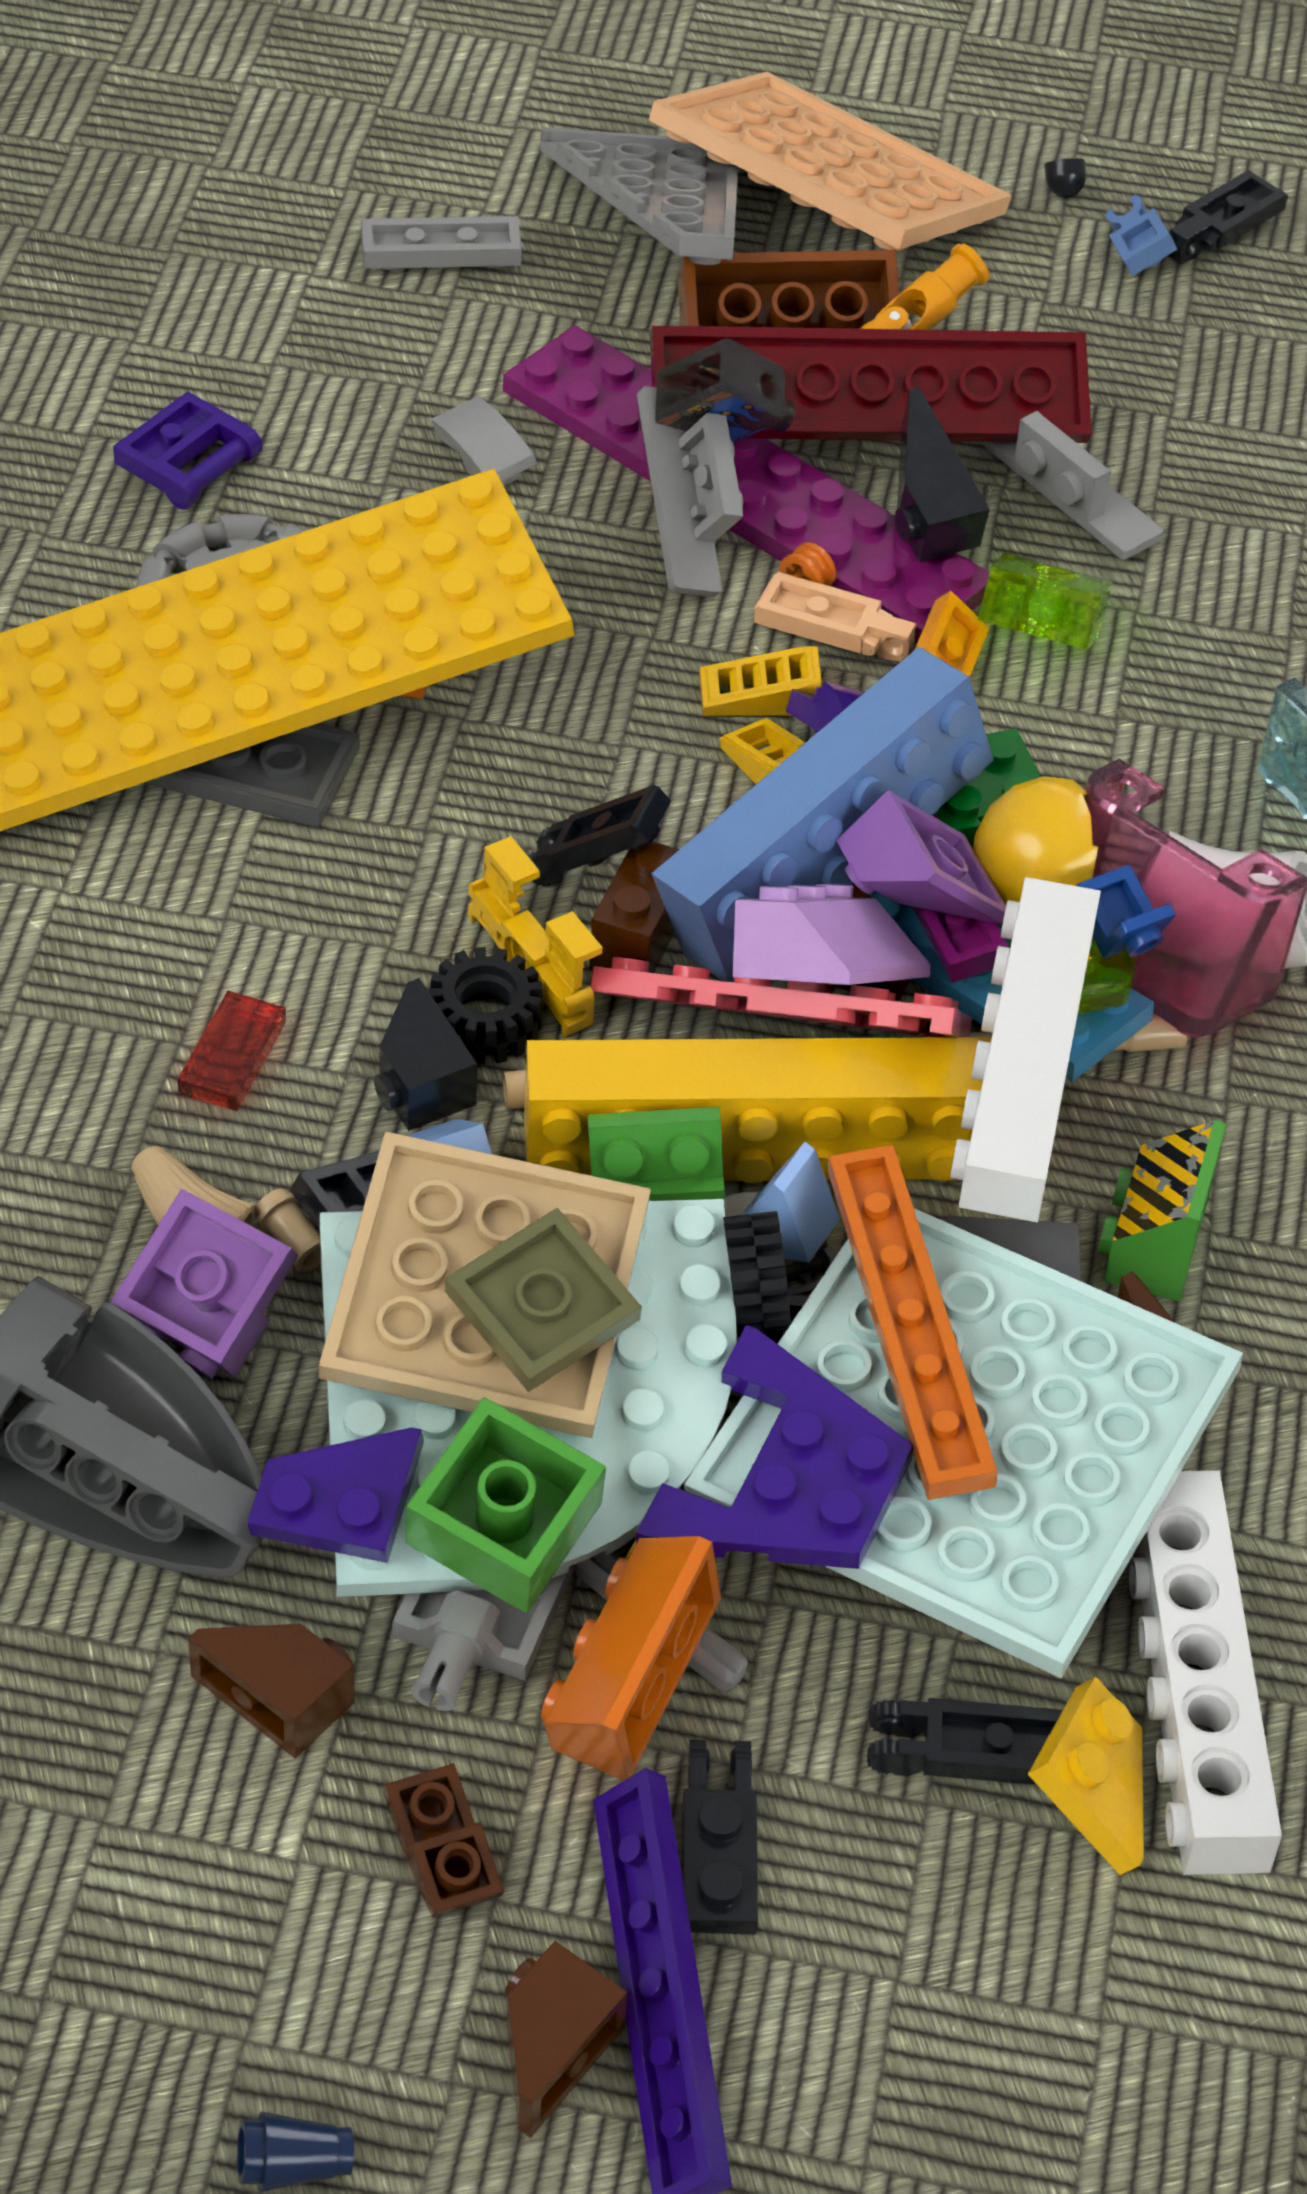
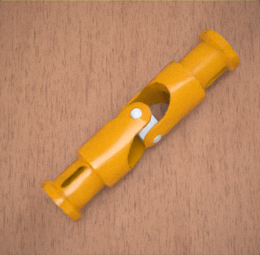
[860,243,990,330]

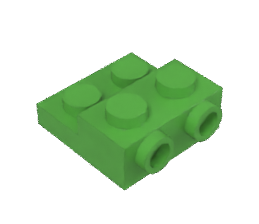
[588,1107,726,1217]

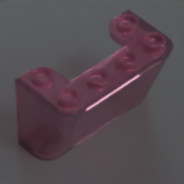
[1084,758,1307,1037]

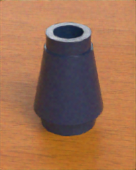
[237,2111,354,2192]

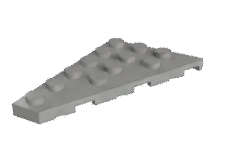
[540,127,738,265]

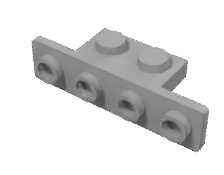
[637,386,743,597]
[980,411,1163,560]

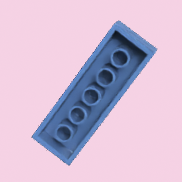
[651,647,994,982]

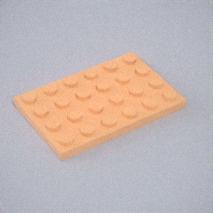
[649,71,1012,251]

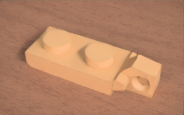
[753,572,916,662]

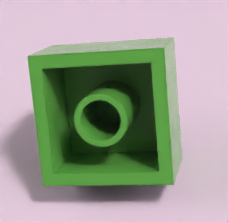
[405,1397,606,1614]

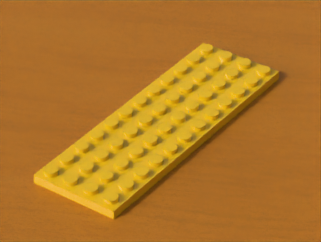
[0,468,575,831]

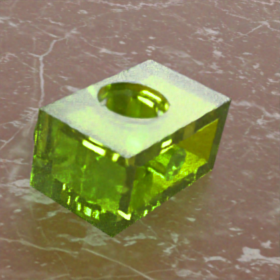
[978,552,1113,650]

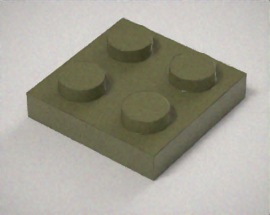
[444,1208,642,1393]

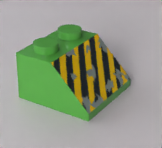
[1097,1120,1227,1302]

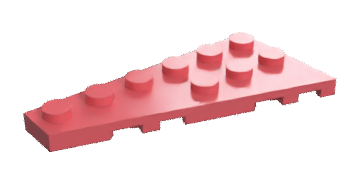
[591,957,972,1037]

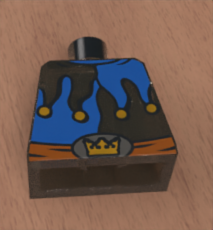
[655,338,795,442]

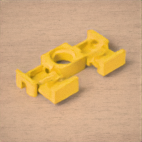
[468,836,603,1037]

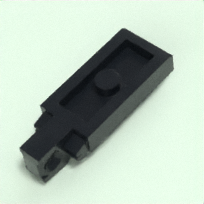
[1167,170,1288,264]

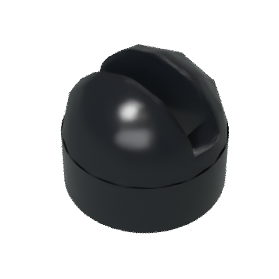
[1044,158,1086,198]

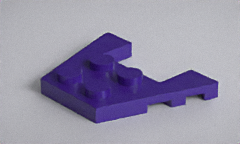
[636,1325,913,1569]

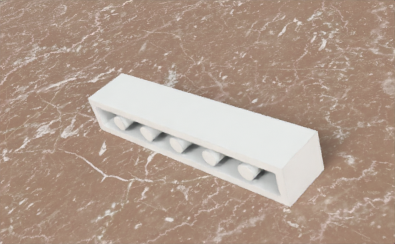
[950,877,1101,1223]

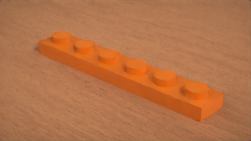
[828,1145,998,1500]

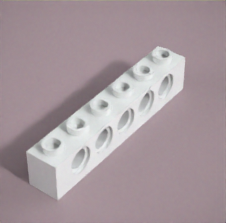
[1129,1471,1282,1875]

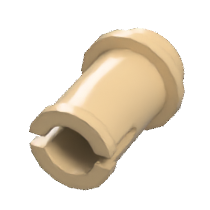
[255,1188,321,1273]

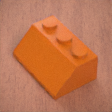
[541,1536,721,1781]

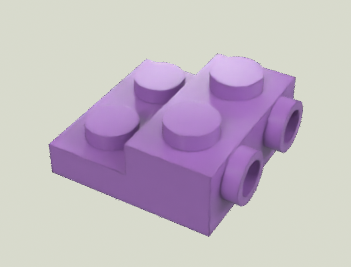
[110,1188,298,1380]

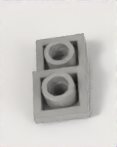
[431,396,537,485]

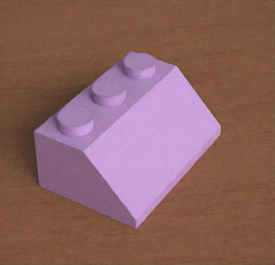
[733,884,931,985]

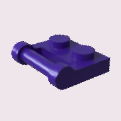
[113,391,263,510]

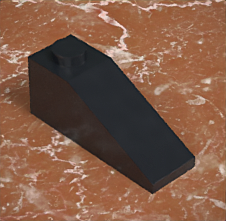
[895,388,990,562]

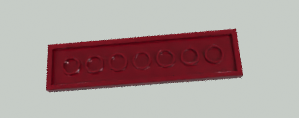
[650,325,1092,443]

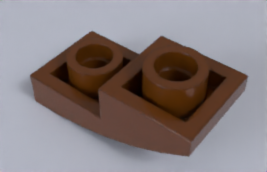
[383,1763,504,1918]

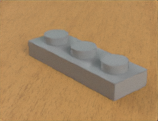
[361,216,522,270]

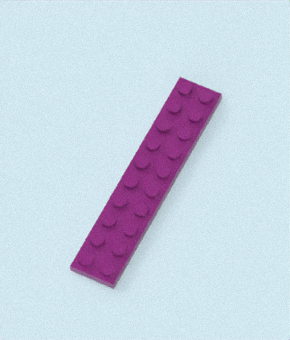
[503,325,997,644]

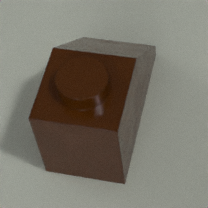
[188,1624,354,1759]
[505,1941,627,2138]

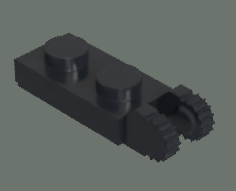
[528,785,671,887]
[867,1698,1063,1785]
[682,1739,758,1935]

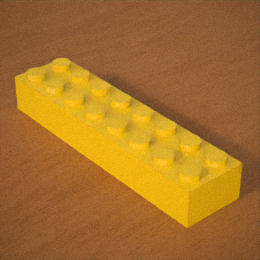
[524,1037,992,1183]

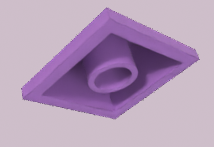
[836,790,1006,925]

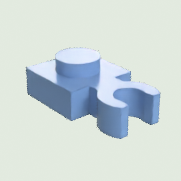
[1106,195,1177,276]

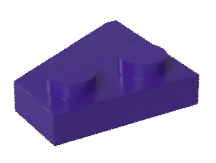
[247,1427,424,1563]

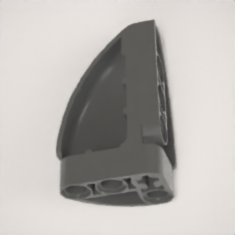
[0,1276,263,1578]

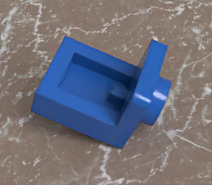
[1076,864,1176,959]

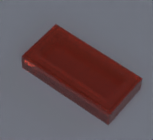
[177,990,286,1111]

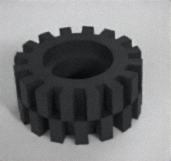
[429,947,543,1065]
[723,1211,791,1337]

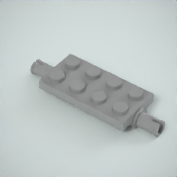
[393,1564,576,1711]

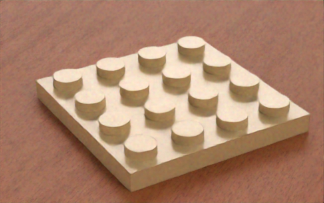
[319,1131,651,1438]

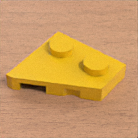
[1028,1676,1144,1875]

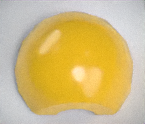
[973,776,1098,905]

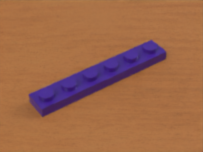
[593,1768,732,2194]

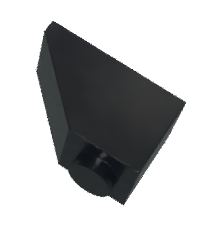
[374,978,477,1131]

